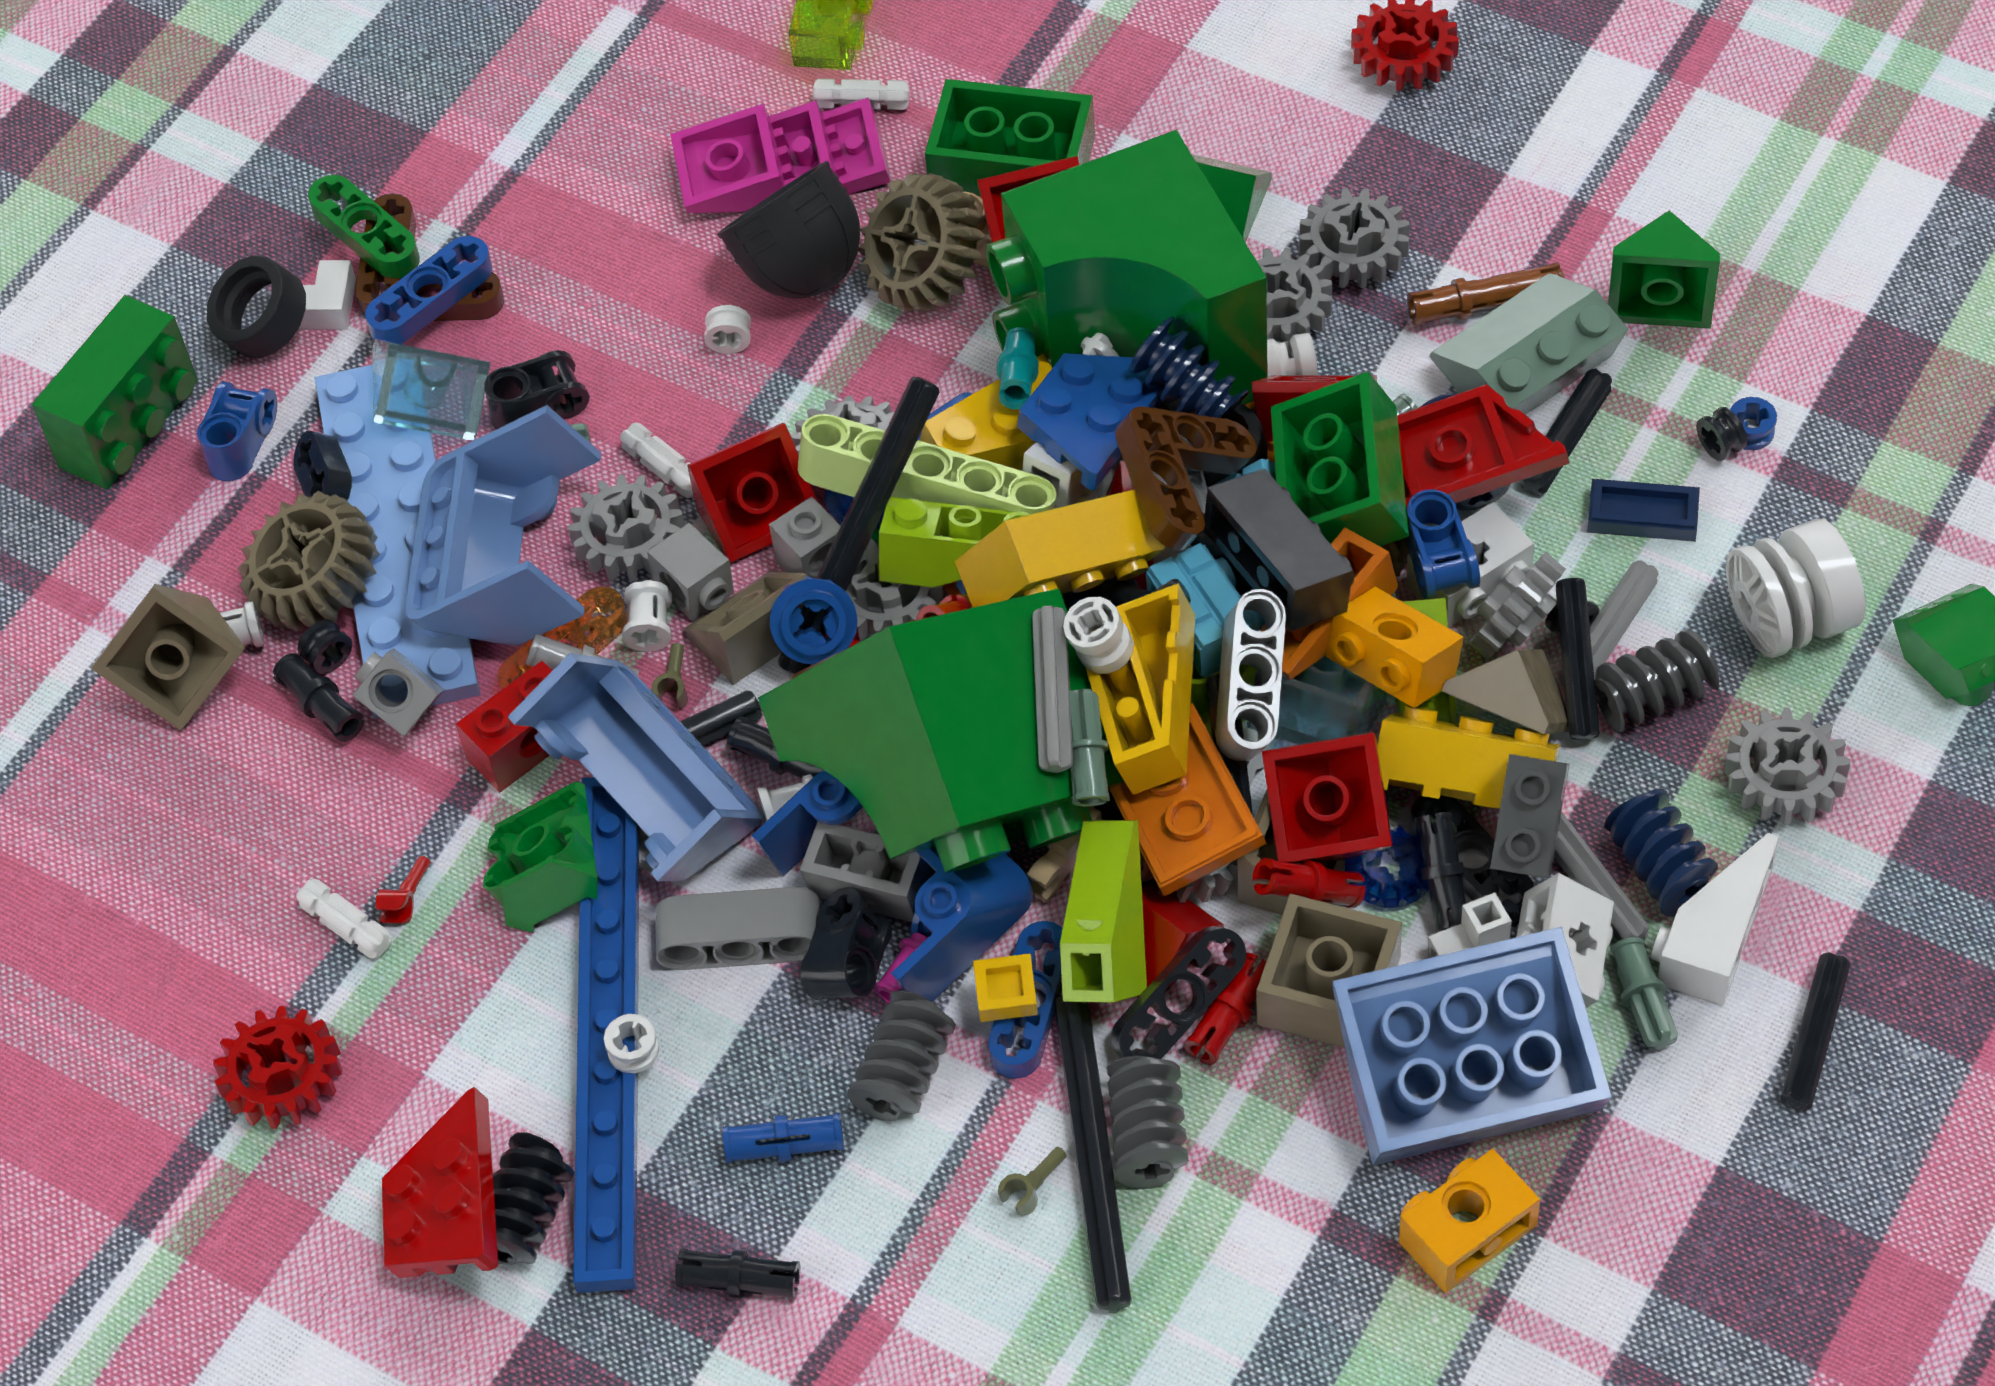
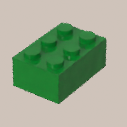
[925,79,1095,197]
[31,295,198,490]
[1271,371,1409,546]

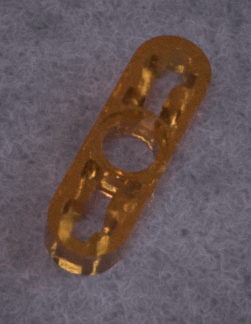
[497,587,628,690]

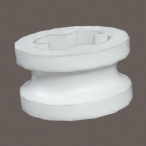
[704,305,751,354]
[604,1014,659,1073]

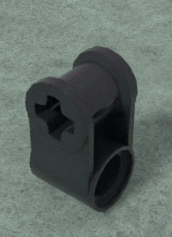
[484,350,590,430]
[800,887,893,1000]

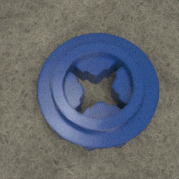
[770,576,858,664]

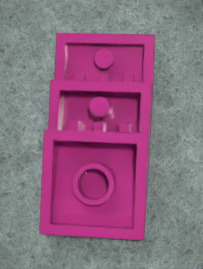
[670,97,890,213]

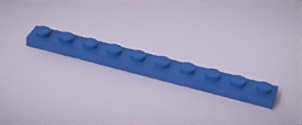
[573,777,640,1293]

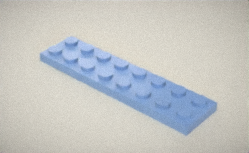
[314,355,481,719]

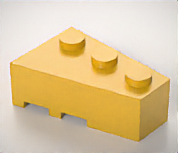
[920,353,1052,471]
[954,489,1165,608]
[1086,583,1196,795]
[1377,705,1560,809]

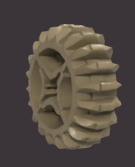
[858,173,986,312]
[237,491,380,632]

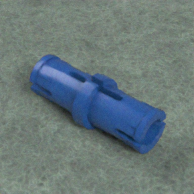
[723,1113,844,1164]

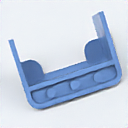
[405,405,601,646]
[508,653,764,881]

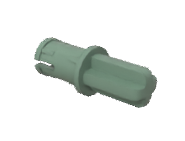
[1070,689,1110,807]
[1608,937,1678,1051]

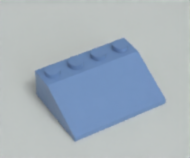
[1332,927,1612,1166]

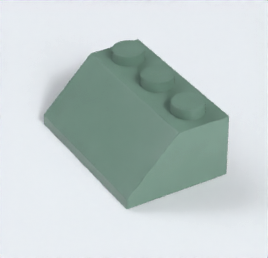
[1429,273,1629,415]

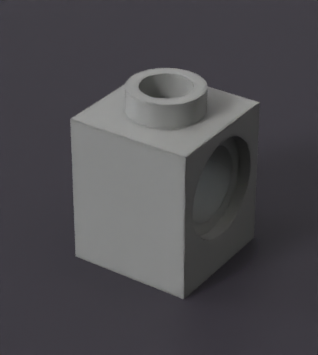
[769,496,841,579]
[647,523,734,622]
[353,648,444,736]

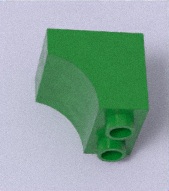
[986,129,1268,405]
[758,588,1125,873]

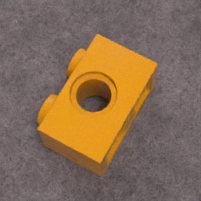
[1326,587,1464,708]
[1399,1148,1540,1294]

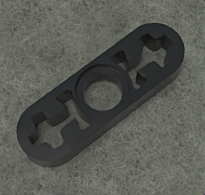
[1411,795,1535,927]
[1111,926,1246,1059]

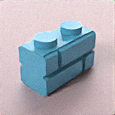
[1146,543,1264,678]

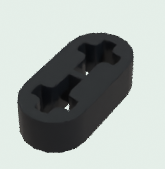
[293,431,352,501]

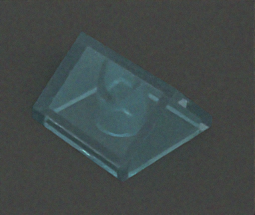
[373,338,491,441]

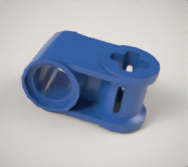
[197,381,277,481]
[1405,489,1480,599]

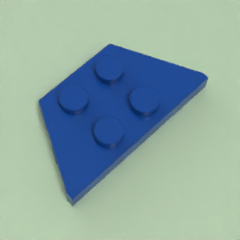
[1017,353,1166,491]

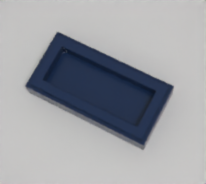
[1587,479,1700,542]

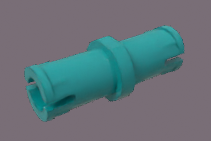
[996,327,1039,409]

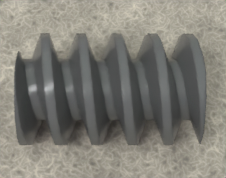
[1595,629,1720,734]
[847,990,956,1121]
[1106,1056,1189,1189]

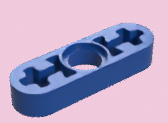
[365,236,492,346]
[988,921,1063,1079]

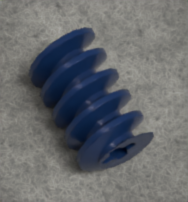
[1130,316,1249,419]
[1604,789,1718,917]

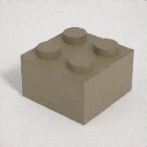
[1257,894,1402,1048]

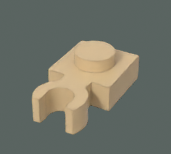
[1027,806,1102,903]

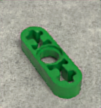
[308,175,420,278]

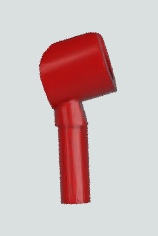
[375,856,431,924]

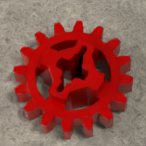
[1351,0,1459,91]
[213,1006,343,1129]

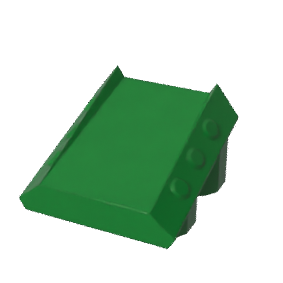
[1892,584,1995,706]
[483,781,597,933]

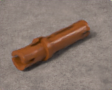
[1407,262,1565,326]

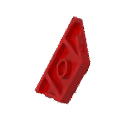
[1397,384,1570,511]
[382,1087,498,1278]

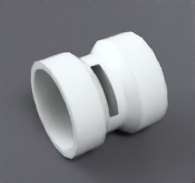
[1267,333,1318,377]
[1063,597,1134,674]

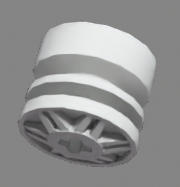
[1726,518,1866,658]

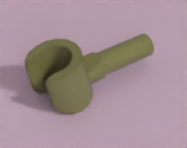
[652,643,688,708]
[998,1147,1067,1215]

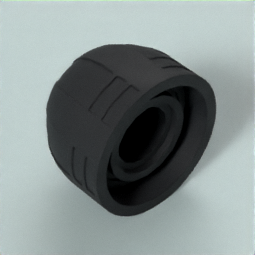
[717,160,860,298]

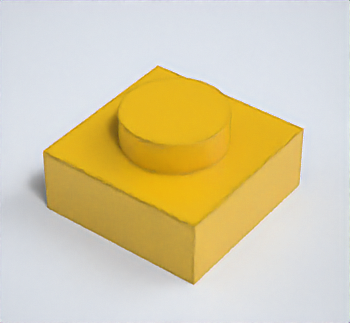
[973,953,1038,1022]

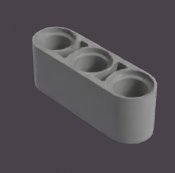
[1215,589,1286,762]
[656,887,820,970]

